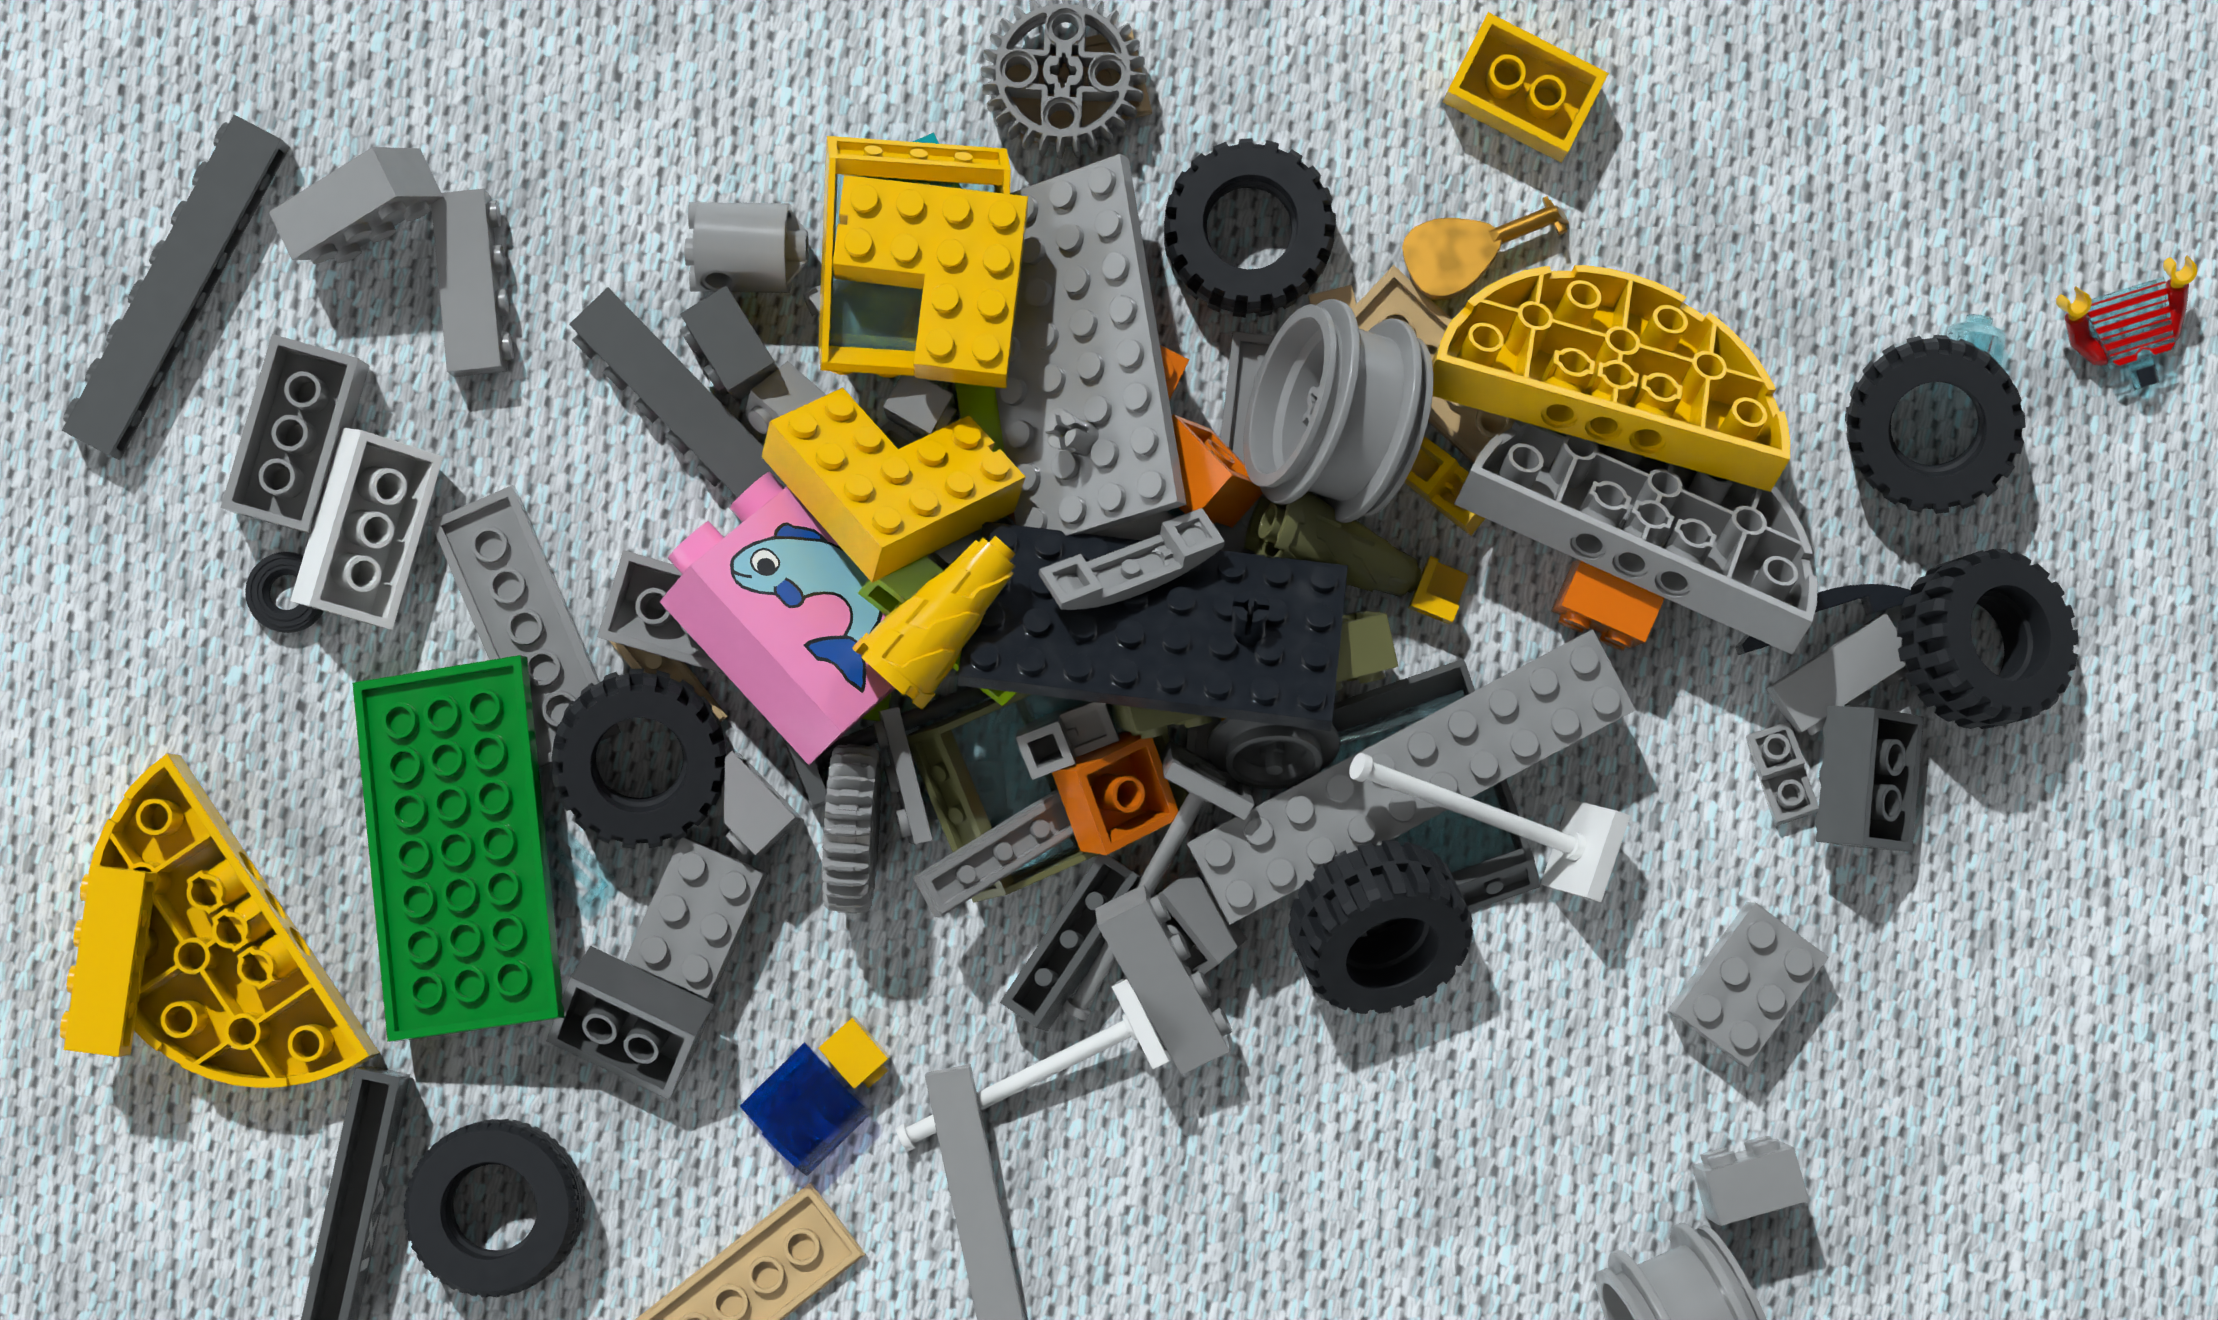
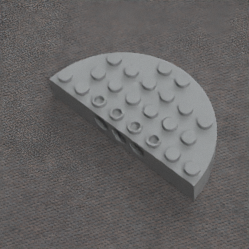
[1454,420,1818,654]

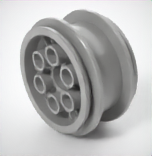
[1243,299,1433,523]
[1596,1223,1767,1320]

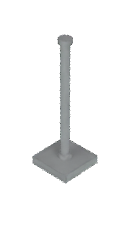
[1063,740,1254,1020]

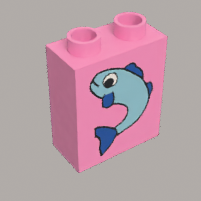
[660,471,895,765]

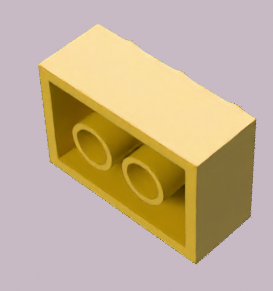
[1443,12,1609,163]

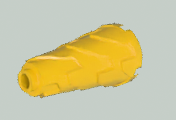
[852,536,1016,709]

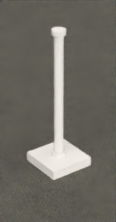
[1349,753,1630,902]
[896,977,1172,1152]

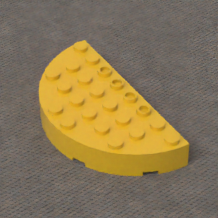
[1432,265,1790,492]
[88,754,380,1088]

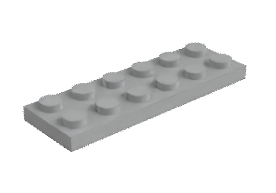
[430,485,621,768]

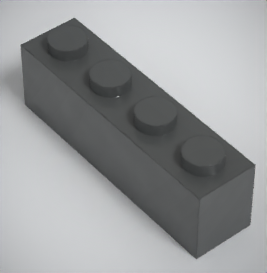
[1000,854,1142,1031]

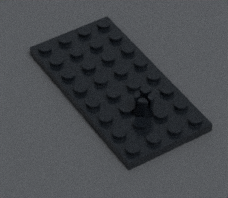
[957,522,1348,731]

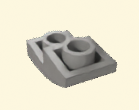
[1746,721,1819,827]

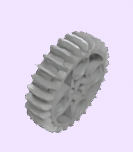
[981,0,1146,159]
[822,744,882,914]

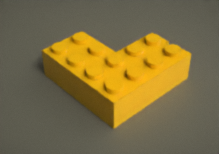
[833,175,1028,388]
[761,387,1026,583]

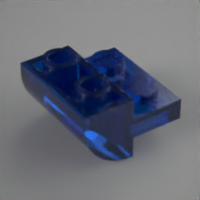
[740,1042,872,1176]

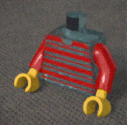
[2056,255,2198,391]

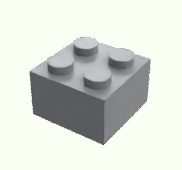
[1691,1136,1809,1226]

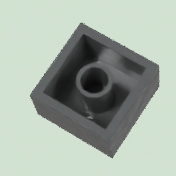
[680,286,779,401]

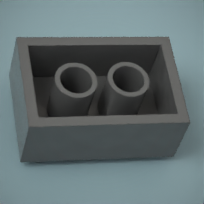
[1815,706,1924,852]
[546,946,714,1100]

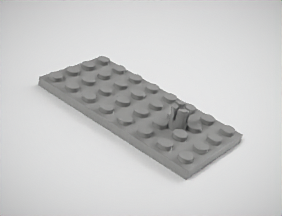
[995,154,1186,536]

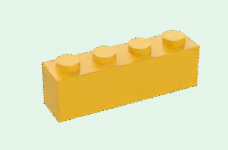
[60,866,157,1057]

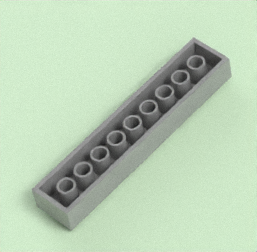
[1186,629,1636,925]

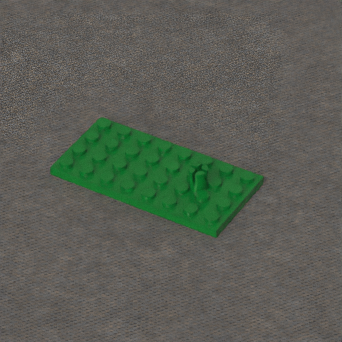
[352,655,565,1042]

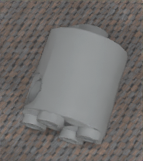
[684,202,809,293]

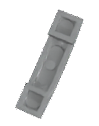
[1039,508,1225,610]

